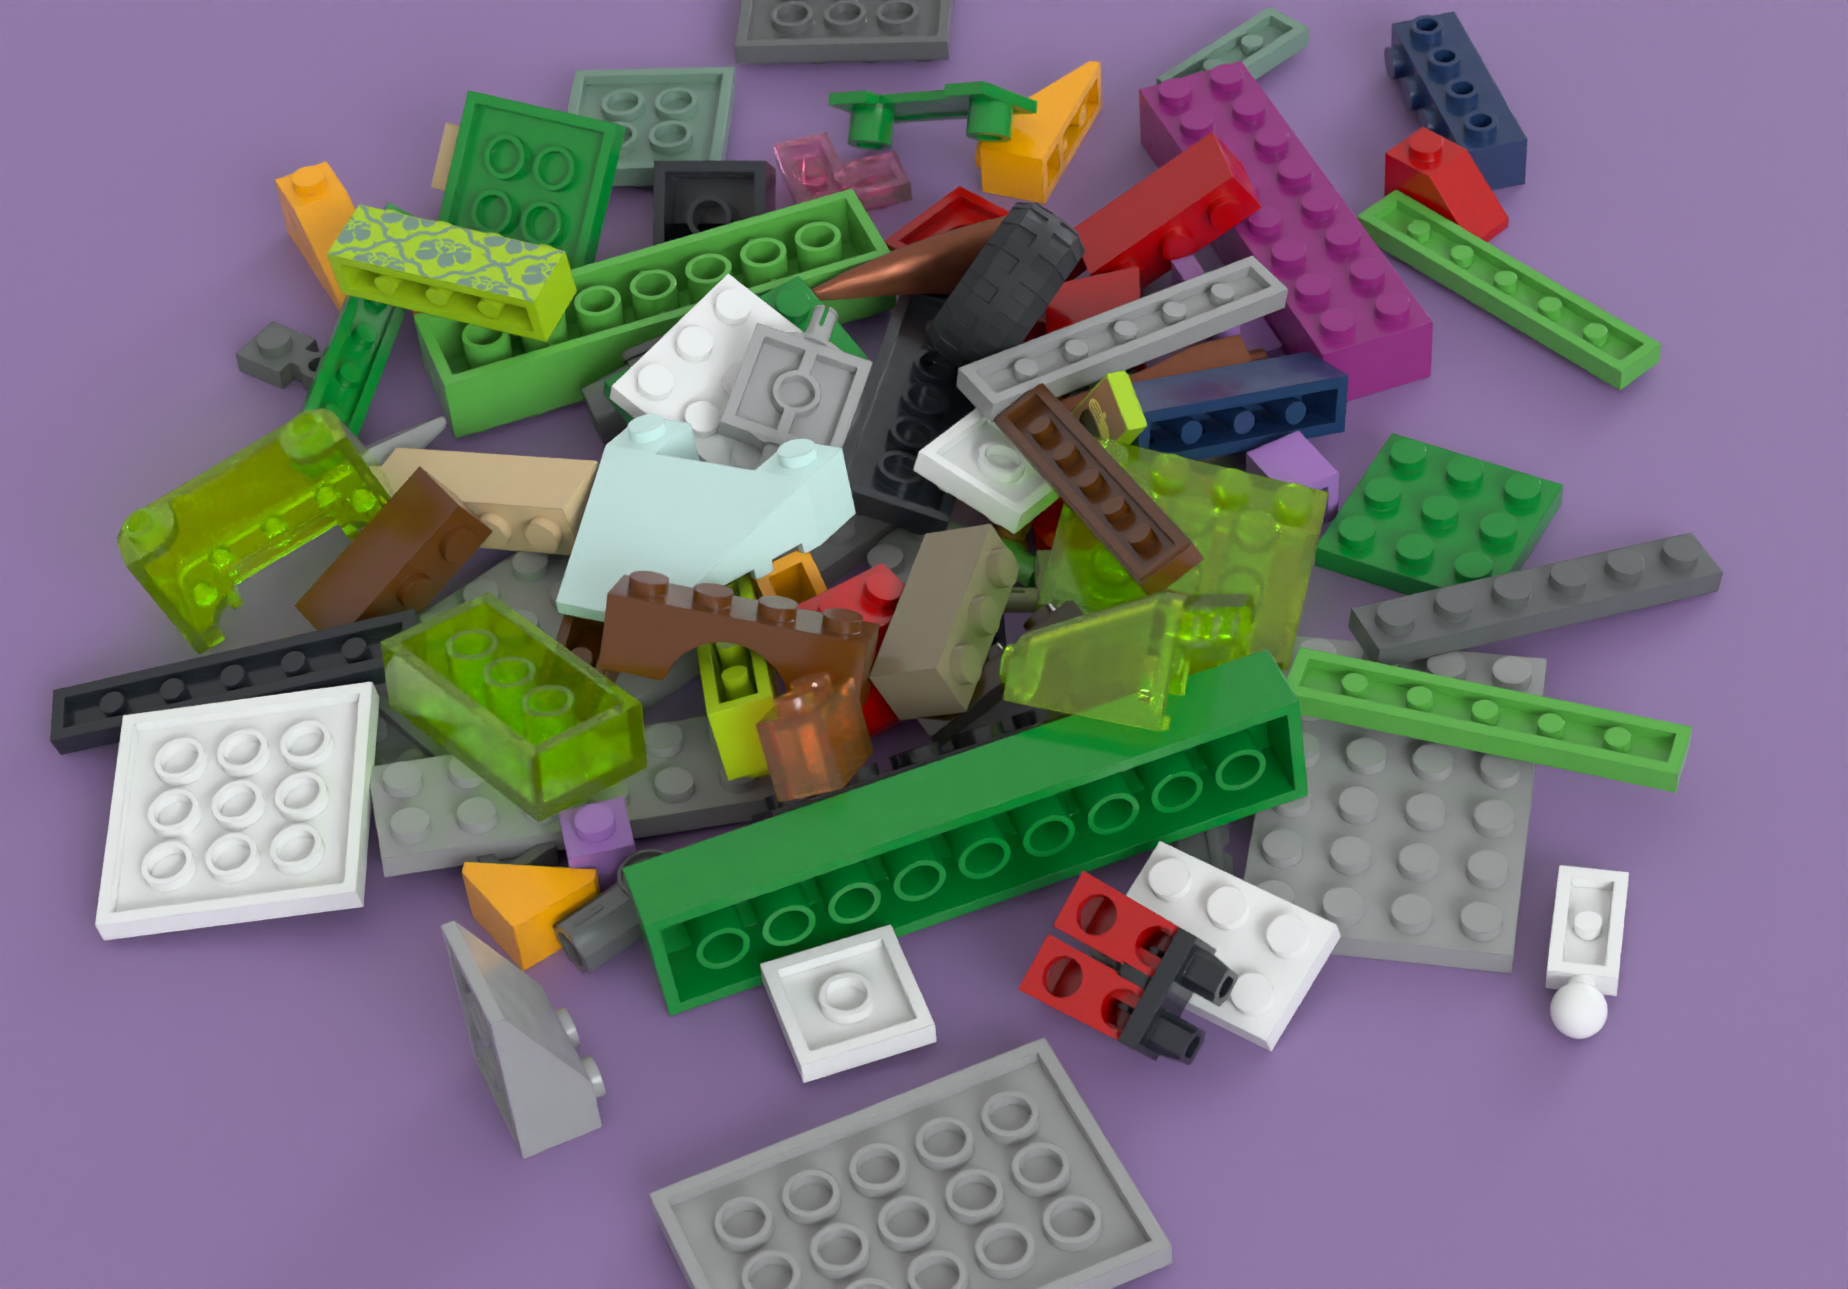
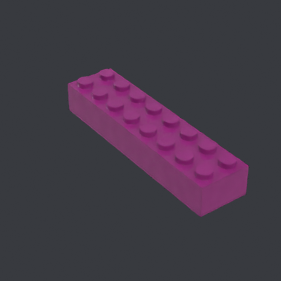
[1139,61,1433,401]

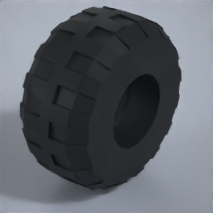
[927,202,1086,368]

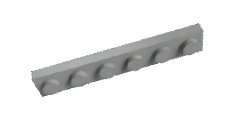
[956,256,1288,423]

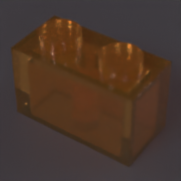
[756,672,874,802]

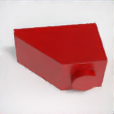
[1384,127,1509,242]

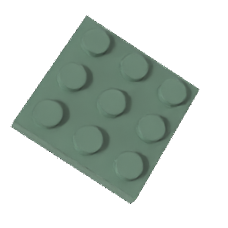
[567,66,737,187]

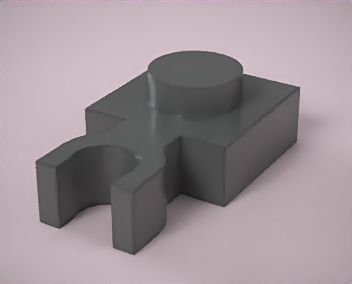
[235,321,323,391]

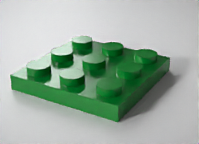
[438,90,626,269]
[1315,433,1563,595]

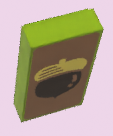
[1071,370,1147,459]

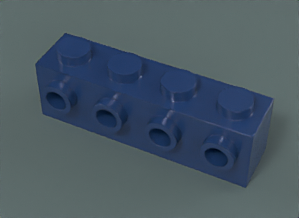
[1384,11,1528,190]
[1117,352,1349,471]

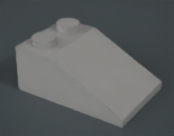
[440,920,606,1159]

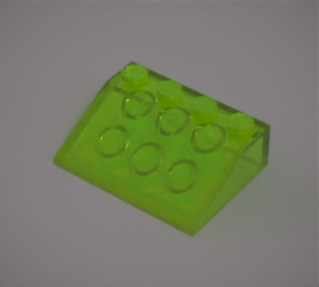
[1036,436,1329,671]

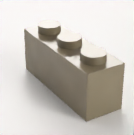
[869,524,1020,720]

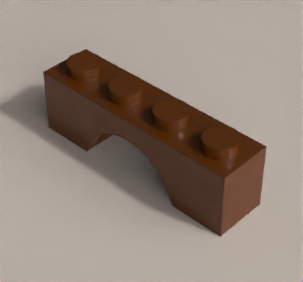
[598,571,880,719]

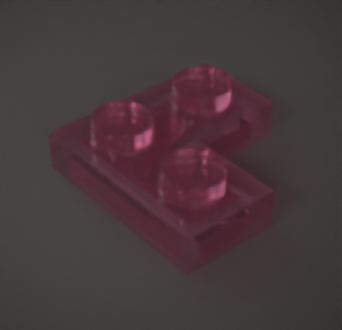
[774,132,912,211]

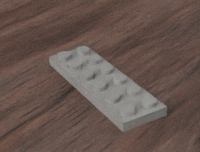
[370,716,777,877]

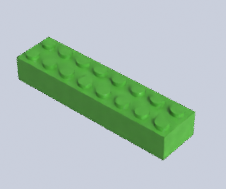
[413,188,897,439]

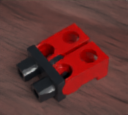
[1018,871,1238,1065]

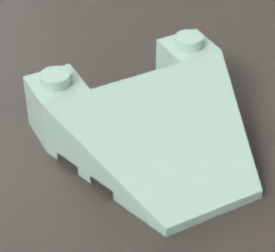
[556,414,856,622]

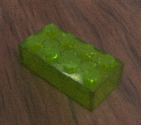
[381,592,648,823]

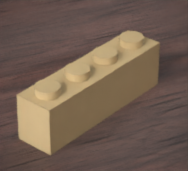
[361,447,599,555]

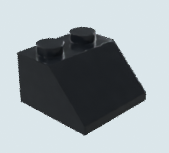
[653,161,776,246]

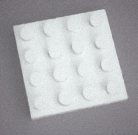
[95,682,380,941]

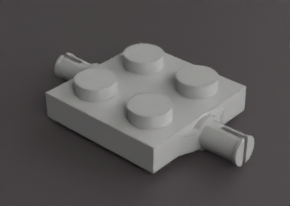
[717,305,873,469]

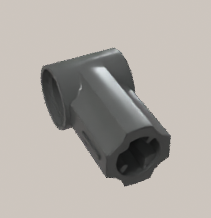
[553,849,666,974]

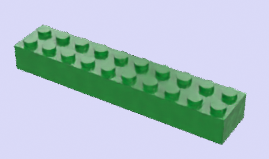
[622,649,1308,1016]

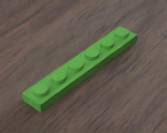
[1357,190,1661,390]
[1287,647,1692,793]

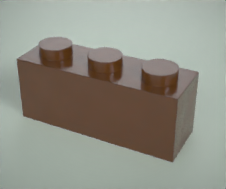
[295,466,493,631]

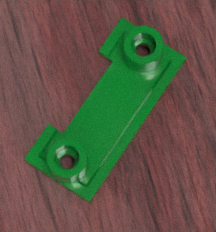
[828,81,1037,150]

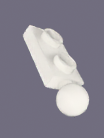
[1546,865,1629,1039]

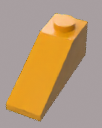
[975,61,1103,204]
[275,161,356,312]

